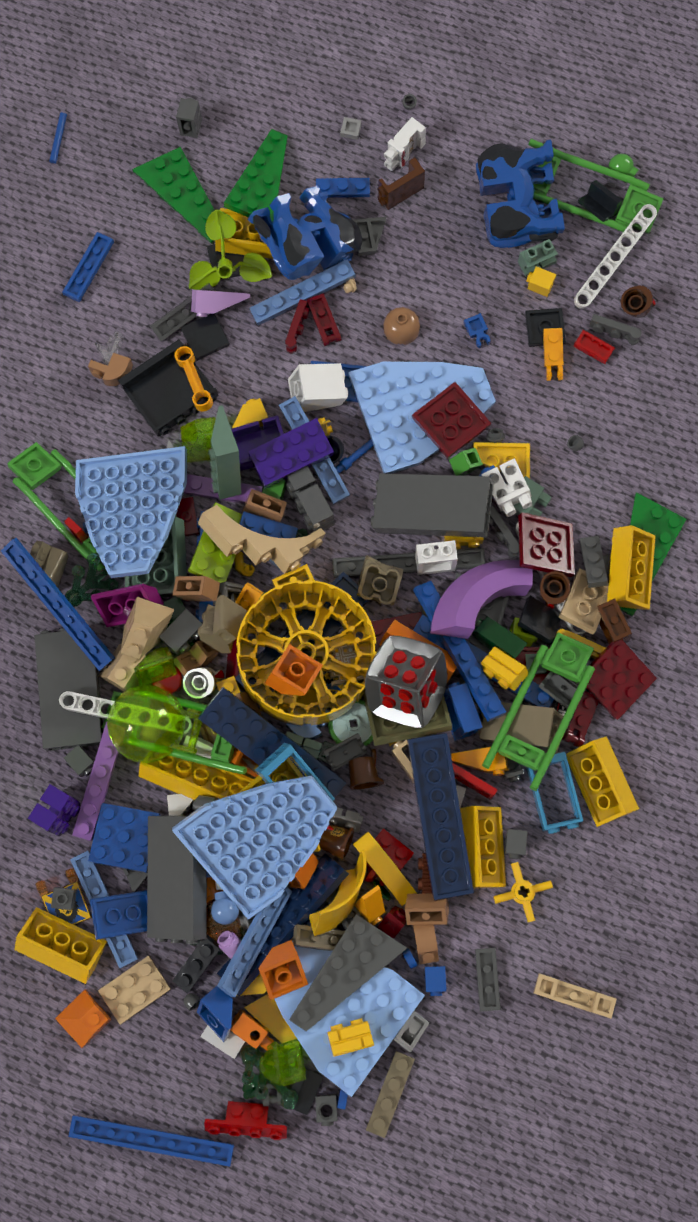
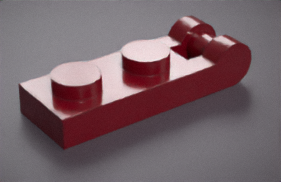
[306,293,342,347]
[285,299,310,353]
[562,691,599,748]

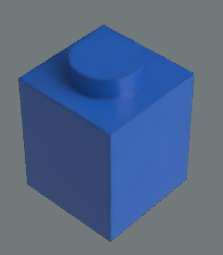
[424,966,446,996]

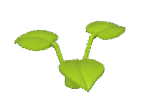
[189,210,272,290]

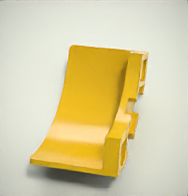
[309,850,366,936]

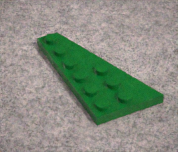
[224,129,288,223]
[132,147,215,244]
[620,492,686,616]

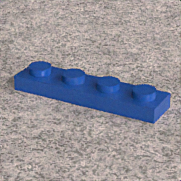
[62,232,114,302]

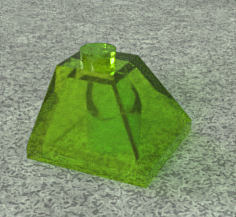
[180,417,216,463]
[134,647,177,688]

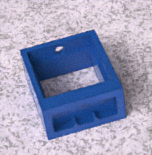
[444,682,483,741]

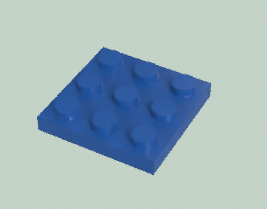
[88,803,160,873]

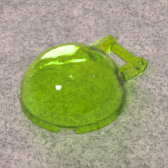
[107,685,202,763]

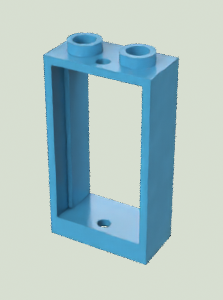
[255,743,335,801]
[526,752,583,834]

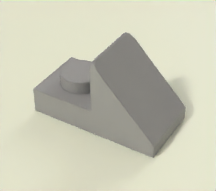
[394,1011,430,1052]

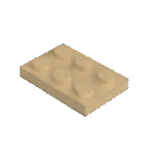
[559,568,609,635]
[98,955,171,1025]

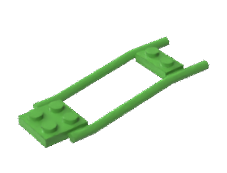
[528,139,663,234]
[7,442,106,574]
[482,632,595,791]
[102,686,247,775]

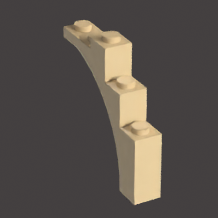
[198,505,326,574]

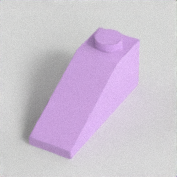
[191,289,250,317]

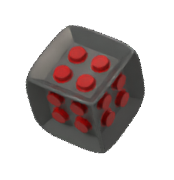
[365,636,447,728]

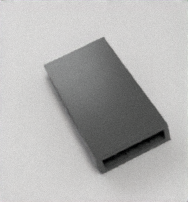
[371,473,494,538]
[34,628,103,751]
[147,815,207,944]

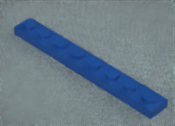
[1,538,115,671]
[413,581,506,722]
[413,615,554,708]
[68,1115,235,1167]

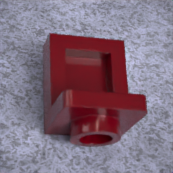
[377,905,407,939]

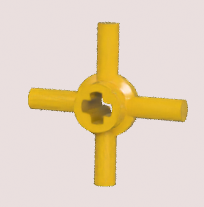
[493,862,553,922]

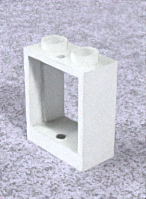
[415,540,458,575]

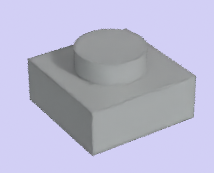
[340,117,362,140]

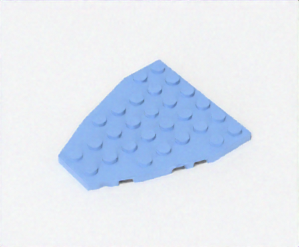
[348,361,496,474]
[75,446,187,578]
[172,775,337,919]
[275,941,425,1097]

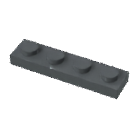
[150,283,214,341]

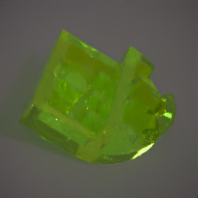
[259,1039,306,1086]

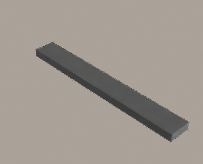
[332,548,485,578]

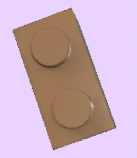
[242,489,287,522]
[173,576,220,601]
[405,893,449,925]

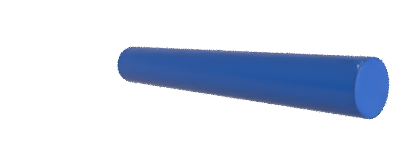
[49,112,67,164]

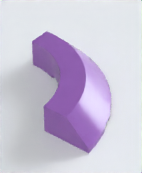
[430,560,533,639]

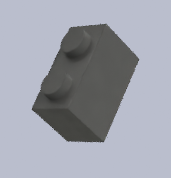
[176,98,202,138]
[159,609,202,656]

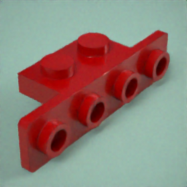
[204,1101,287,1140]

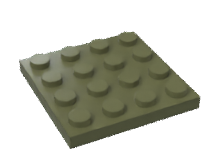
[360,681,452,746]

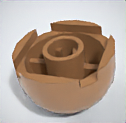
[383,307,420,345]

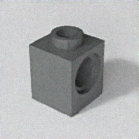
[64,745,94,777]
[504,829,527,859]
[51,887,77,910]
[315,1094,338,1126]

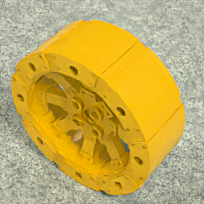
[236,580,377,726]

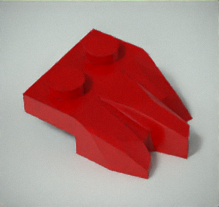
[364,828,414,886]

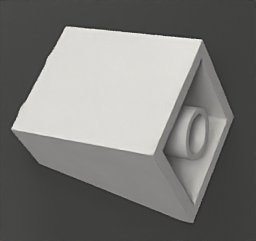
[288,363,348,412]

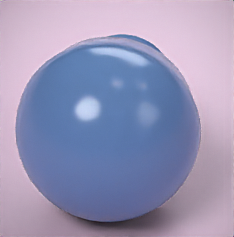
[211,891,239,925]

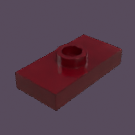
[176,497,199,537]

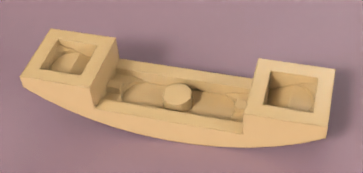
[533,973,617,1019]

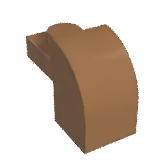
[88,353,133,386]
[173,640,219,676]
[413,925,439,965]

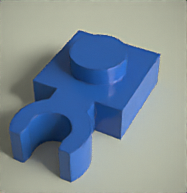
[463,313,490,348]

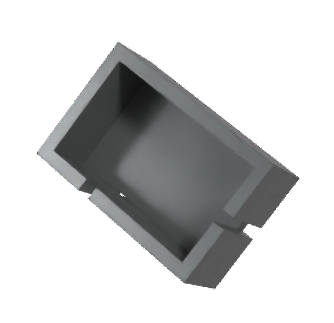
[286,466,335,532]

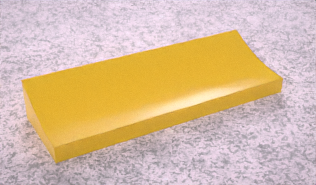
[138,738,254,800]

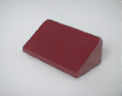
[226,639,240,679]

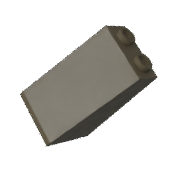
[478,702,563,754]

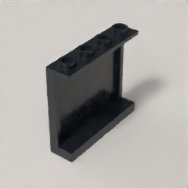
[118,339,219,437]

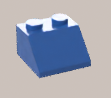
[197,986,233,1042]

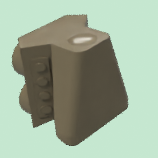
[30,541,69,588]
[356,555,403,605]
[198,595,248,653]

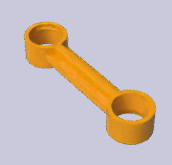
[175,346,213,412]

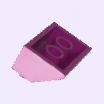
[91,584,164,627]

